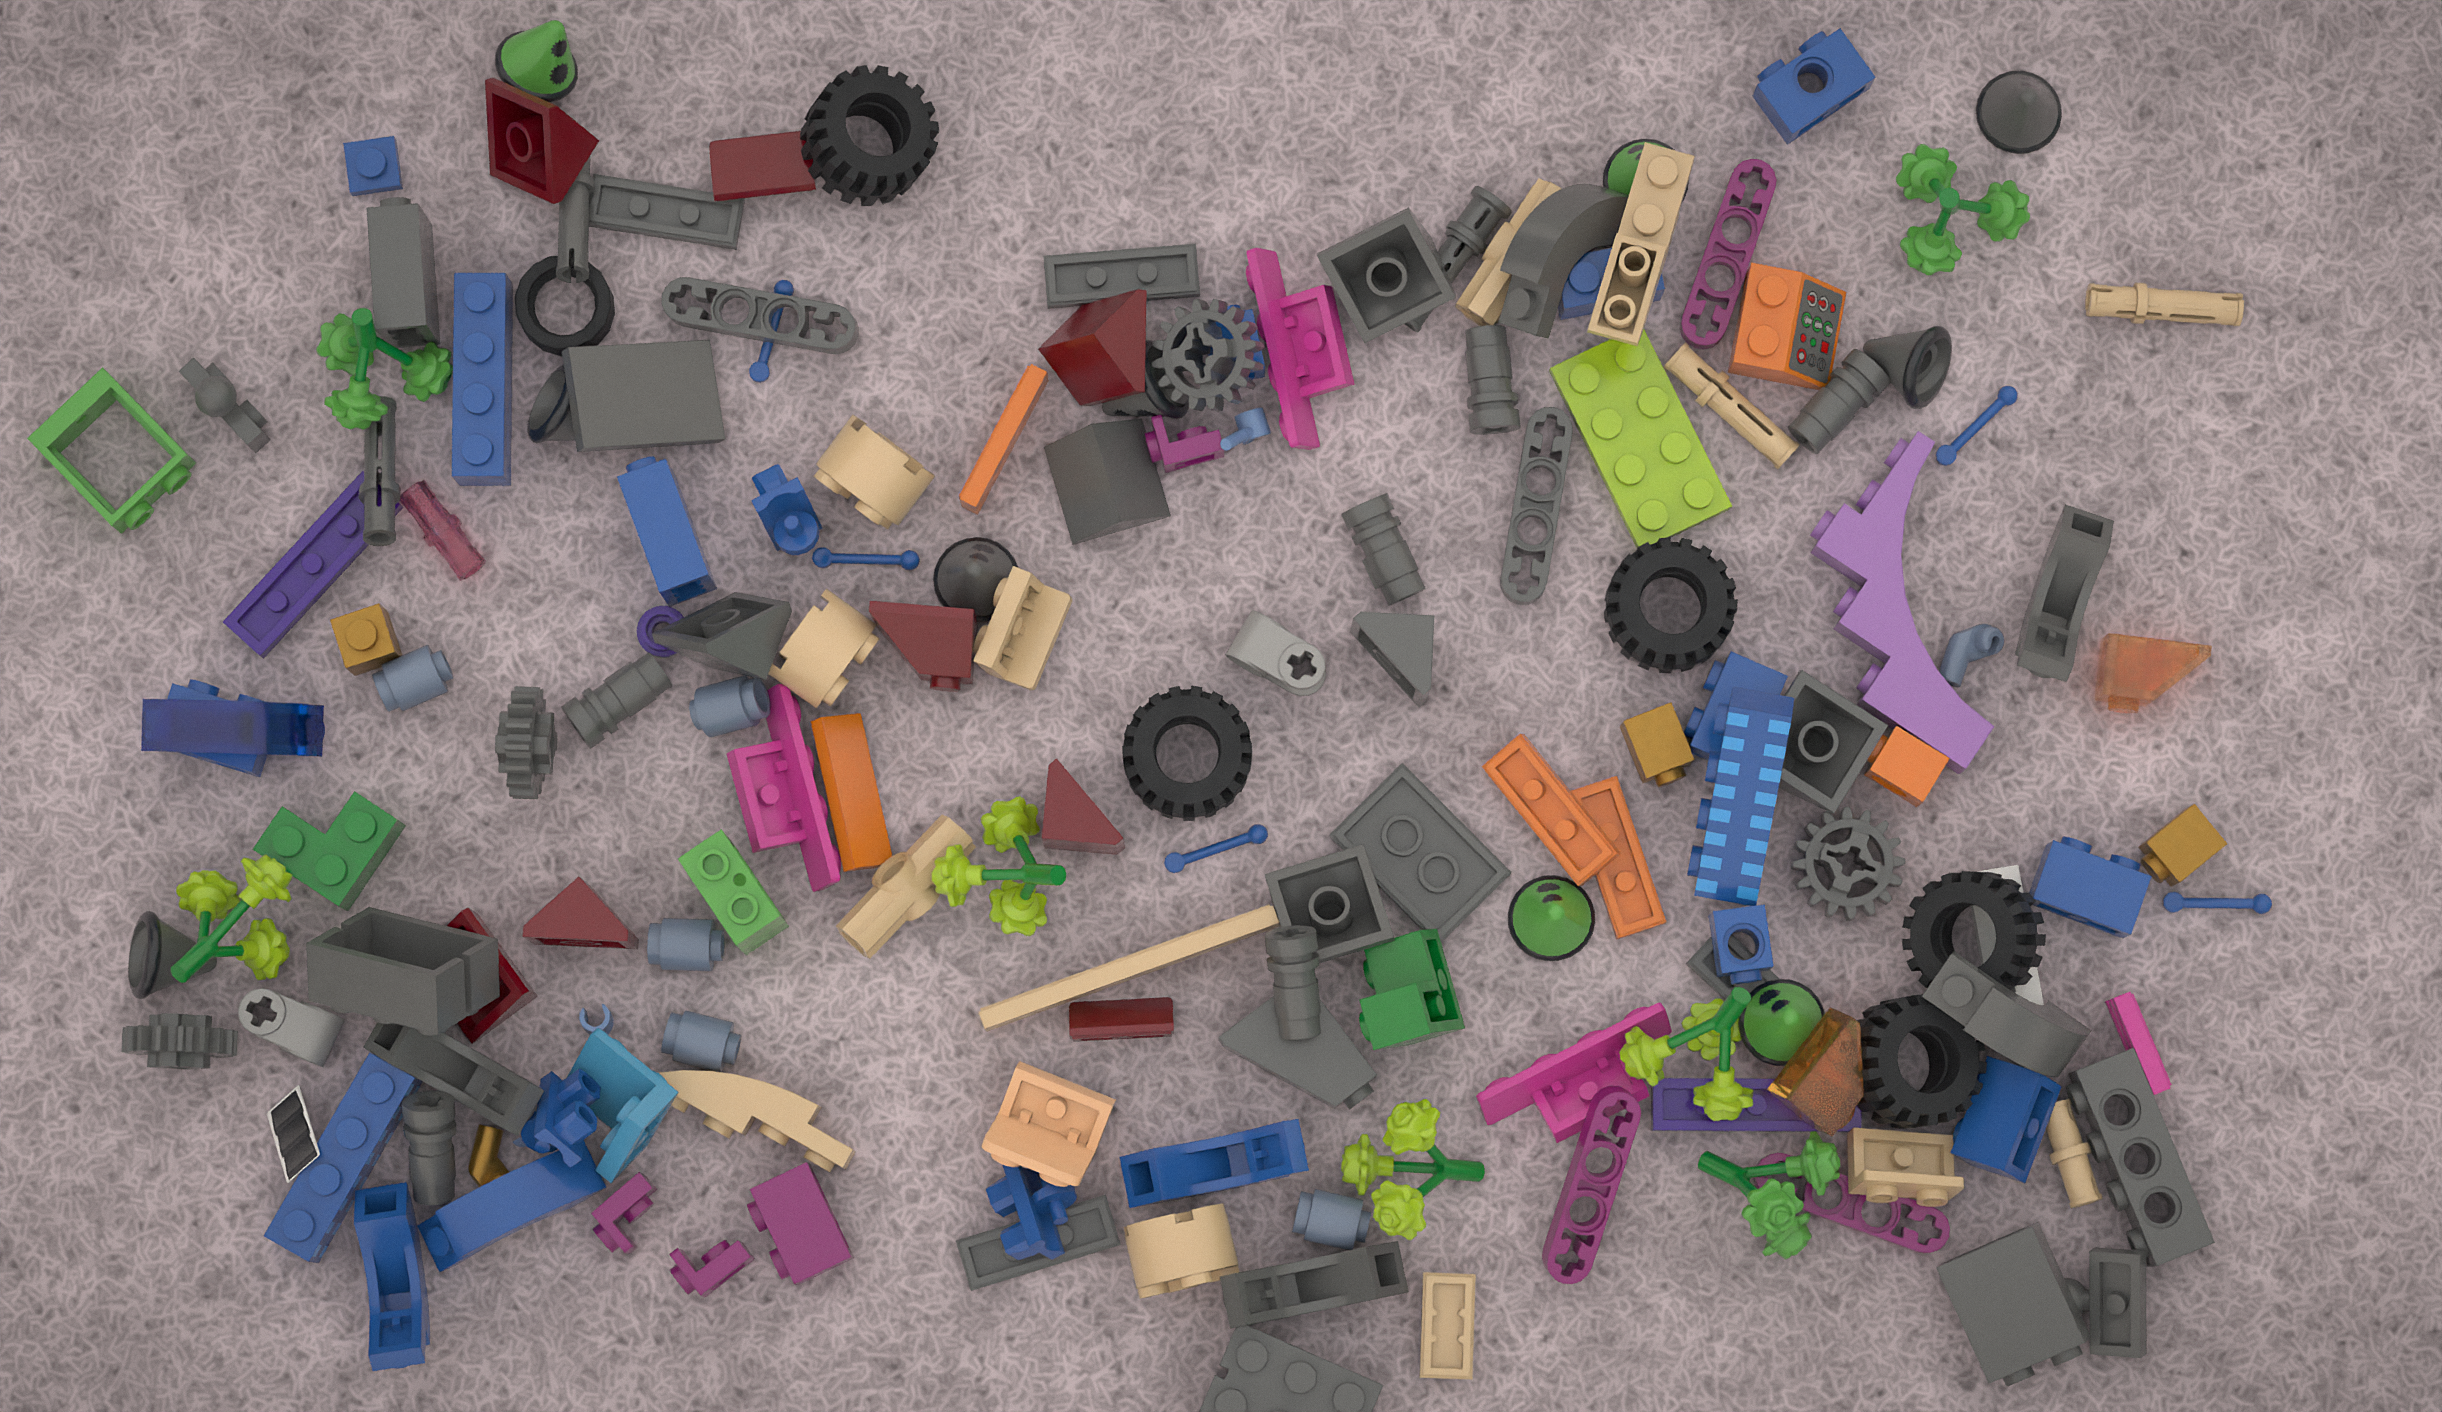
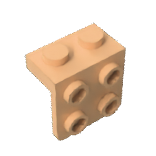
[981,1061,1116,1187]

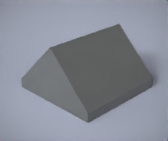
[1317,207,1456,343]
[1044,418,1171,545]
[652,592,792,680]
[1350,612,1435,708]
[1779,670,1888,814]
[1264,844,1395,963]

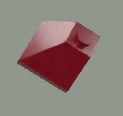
[869,601,978,692]

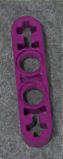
[1680,159,1777,350]
[1542,1085,1641,1284]
[1753,1152,1950,1254]

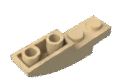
[1587,142,1695,346]
[659,1070,856,1172]

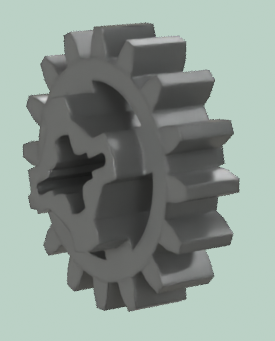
[1152,299,1264,412]
[495,686,557,799]
[1791,807,1906,921]
[121,1013,238,1070]

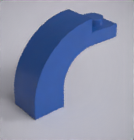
[1119,1119,1309,1208]
[417,1142,607,1272]
[354,1182,430,1371]

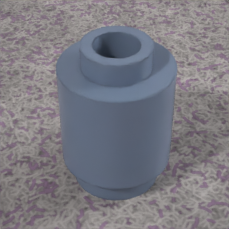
[372,645,454,712]
[689,675,770,738]
[647,918,725,971]
[661,1010,742,1072]
[1292,1189,1371,1250]

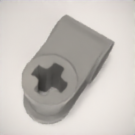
[1225,610,1326,696]
[238,988,344,1067]

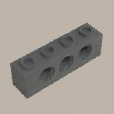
[2066,1048,2215,1267]

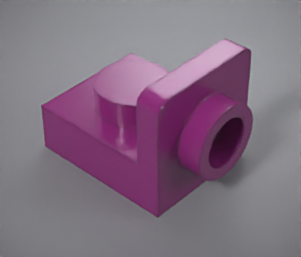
[1144,415,1224,473]
[591,1172,657,1254]
[669,1239,755,1297]

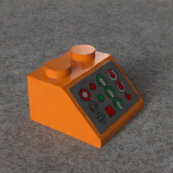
[1728,262,1847,390]

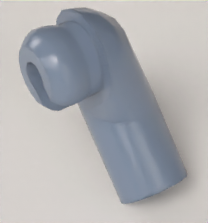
[1939,624,2004,687]

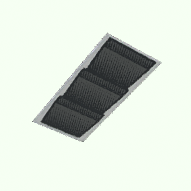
[267,1085,320,1183]

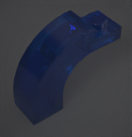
[141,699,325,757]

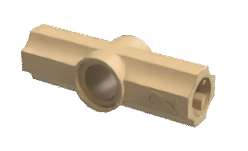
[1455,178,1561,326]
[836,815,976,959]

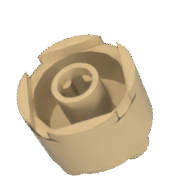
[814,414,935,529]
[768,588,880,708]
[1123,1203,1239,1299]

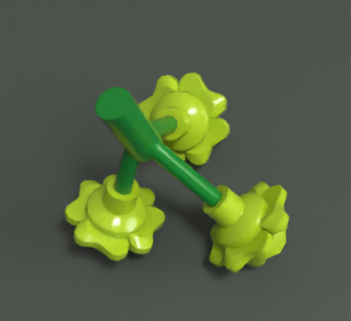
[932,796,1066,936]
[170,854,292,983]
[1619,987,1753,1121]
[1341,1099,1485,1240]

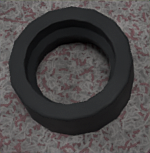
[514,256,615,357]

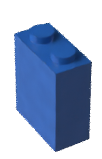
[617,456,717,607]

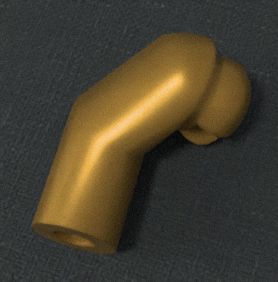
[468,1124,509,1187]

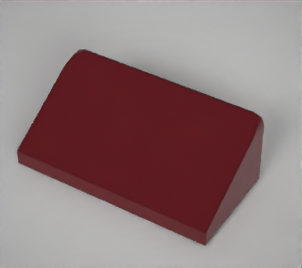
[709,131,816,201]
[1069,997,1174,1042]

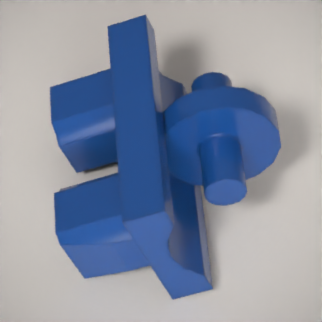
[751,464,822,555]
[521,1069,601,1168]
[986,1165,1077,1260]

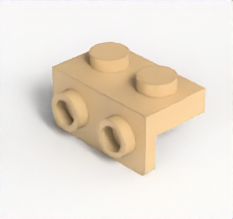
[973,566,1072,690]
[1847,1128,1964,1207]

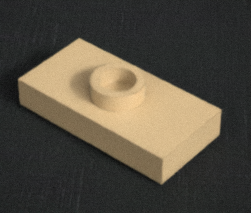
[1419,1272,1476,1380]

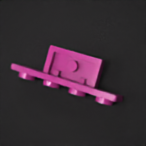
[1246,247,1355,450]
[726,684,841,892]
[1476,1002,1672,1143]

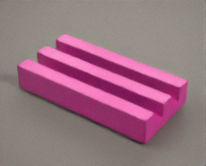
[2105,992,2172,1095]

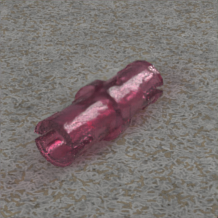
[400,480,486,581]

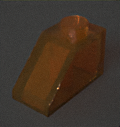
[2095,633,2212,713]
[1767,1007,1864,1137]

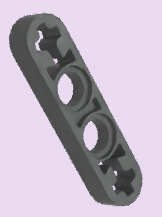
[661,277,859,354]
[1500,407,1573,605]

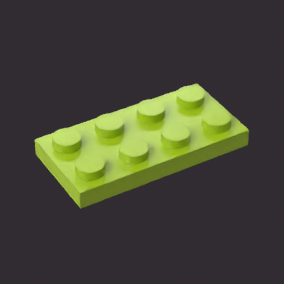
[1549,329,1732,548]

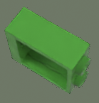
[27,367,196,534]
[678,829,789,955]

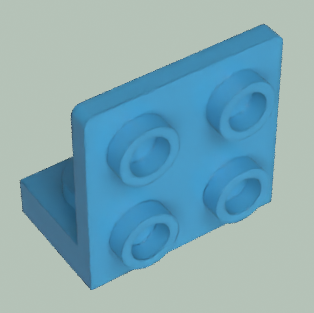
[567,1028,678,1183]

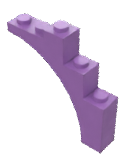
[1810,431,1994,774]

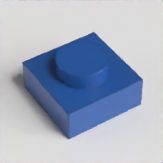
[343,136,403,196]

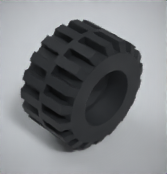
[800,65,939,206]
[1604,537,1738,673]
[1122,686,1252,821]
[1902,871,2046,993]
[1841,994,1987,1129]

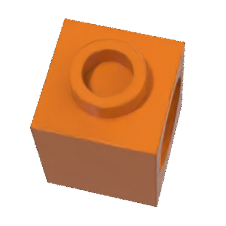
[1864,726,1950,807]

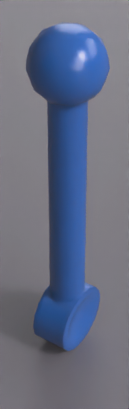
[749,280,794,383]
[1935,386,2018,466]
[812,547,920,570]
[1164,824,1268,873]
[2163,892,2272,914]

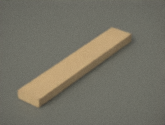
[979,904,1279,1032]

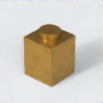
[330,603,402,676]
[1620,702,1695,787]
[2138,804,2227,887]

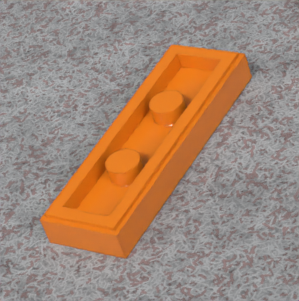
[959,364,1049,515]
[810,713,892,872]
[1481,733,1621,886]
[1571,776,1667,940]

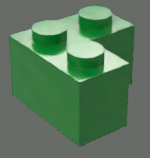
[253,791,406,911]
[1359,929,1465,1050]

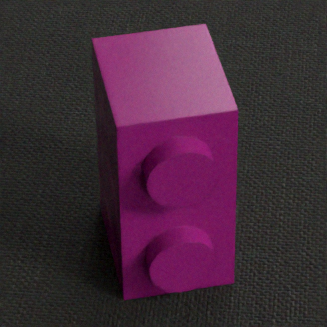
[747,1162,854,1285]

